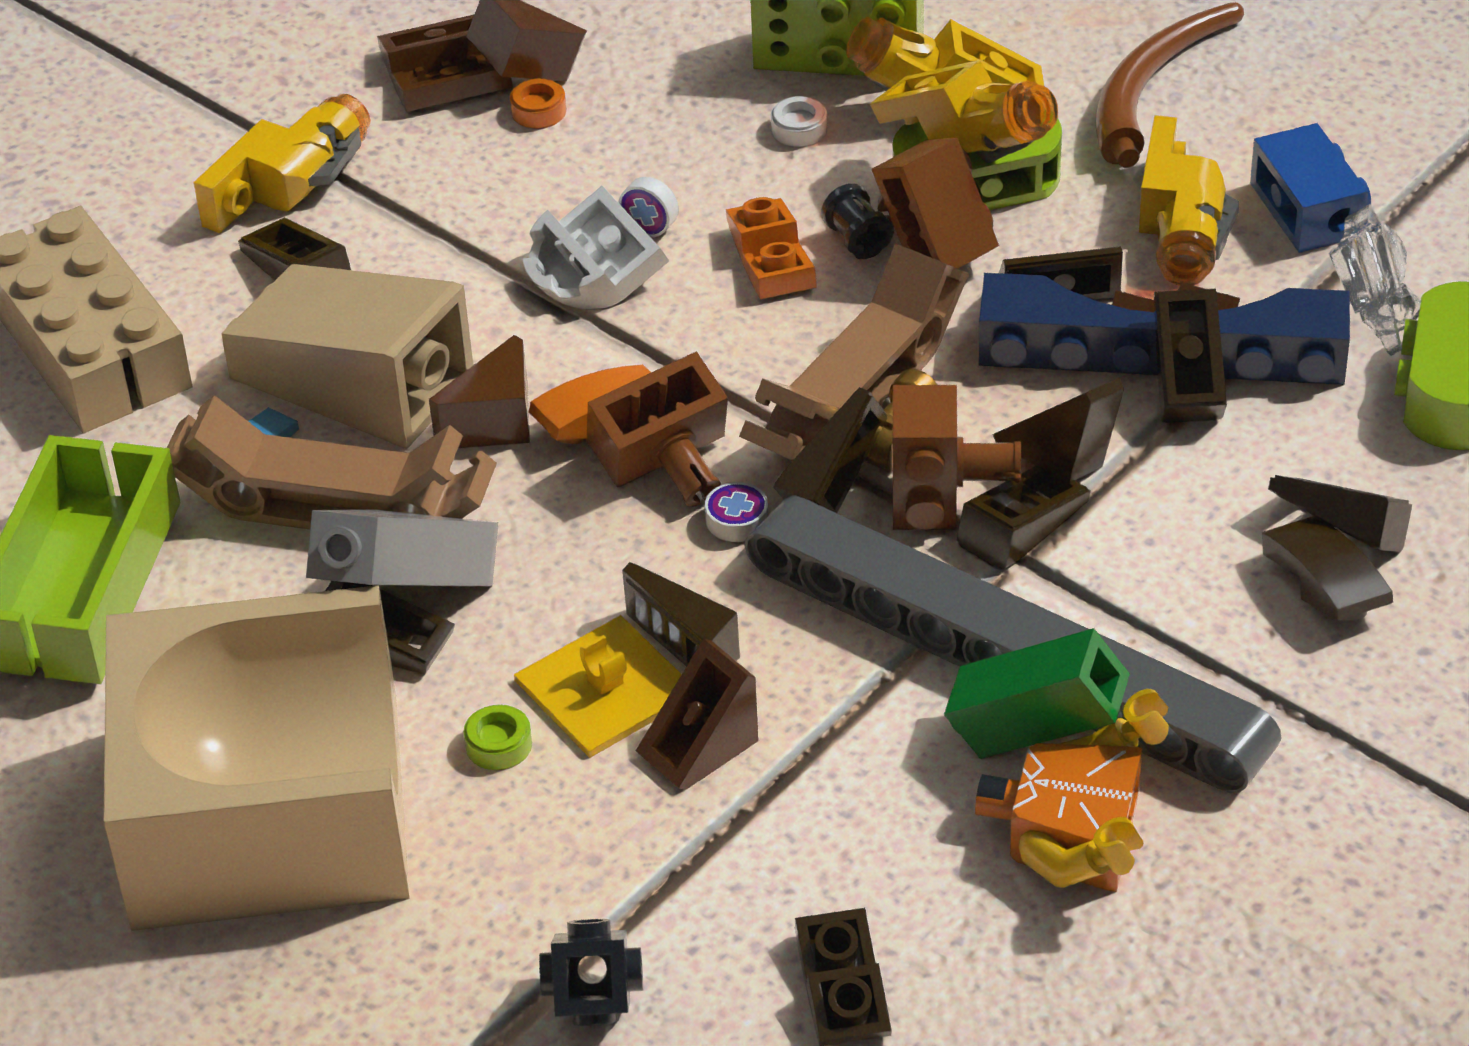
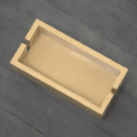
[0,205,193,434]

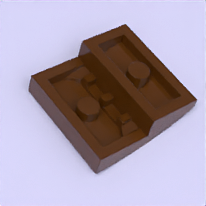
[377,14,513,112]

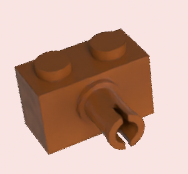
[871,137,999,269]
[587,351,728,507]
[892,385,1021,530]

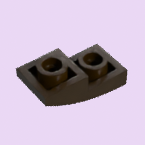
[1262,516,1393,621]
[794,908,892,1046]

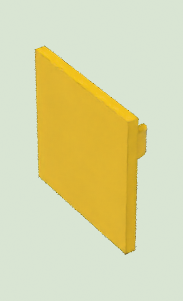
[514,615,682,758]

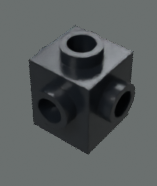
[539,919,643,1026]

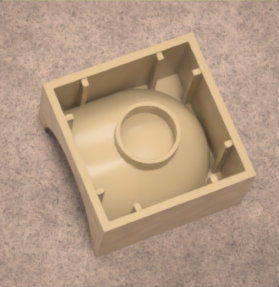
[103,585,410,931]

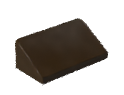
[999,246,1123,300]

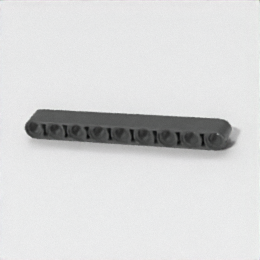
[745,496,1282,793]

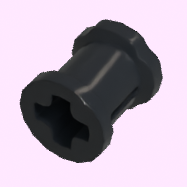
[821,184,894,259]

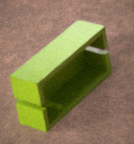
[0,435,181,684]

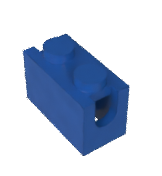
[1250,123,1371,253]

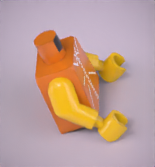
[975,689,1169,892]

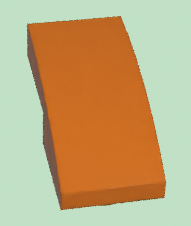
[726,197,817,300]
[528,364,651,444]

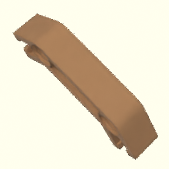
[739,243,969,460]
[167,395,497,530]

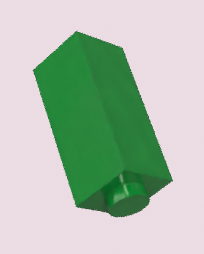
[944,628,1130,759]

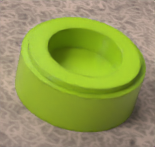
[463,705,532,770]

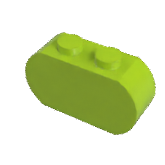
[892,109,1062,210]
[1394,281,1469,450]

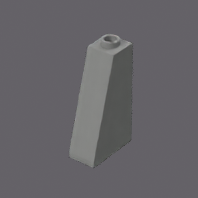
[306,510,499,586]

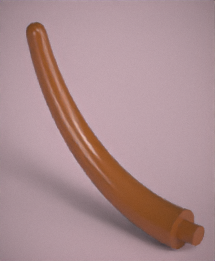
[1095,2,1244,168]

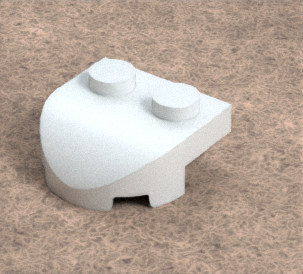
[523,186,670,310]

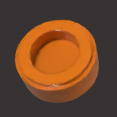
[510,78,567,129]

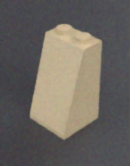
[221,264,474,449]

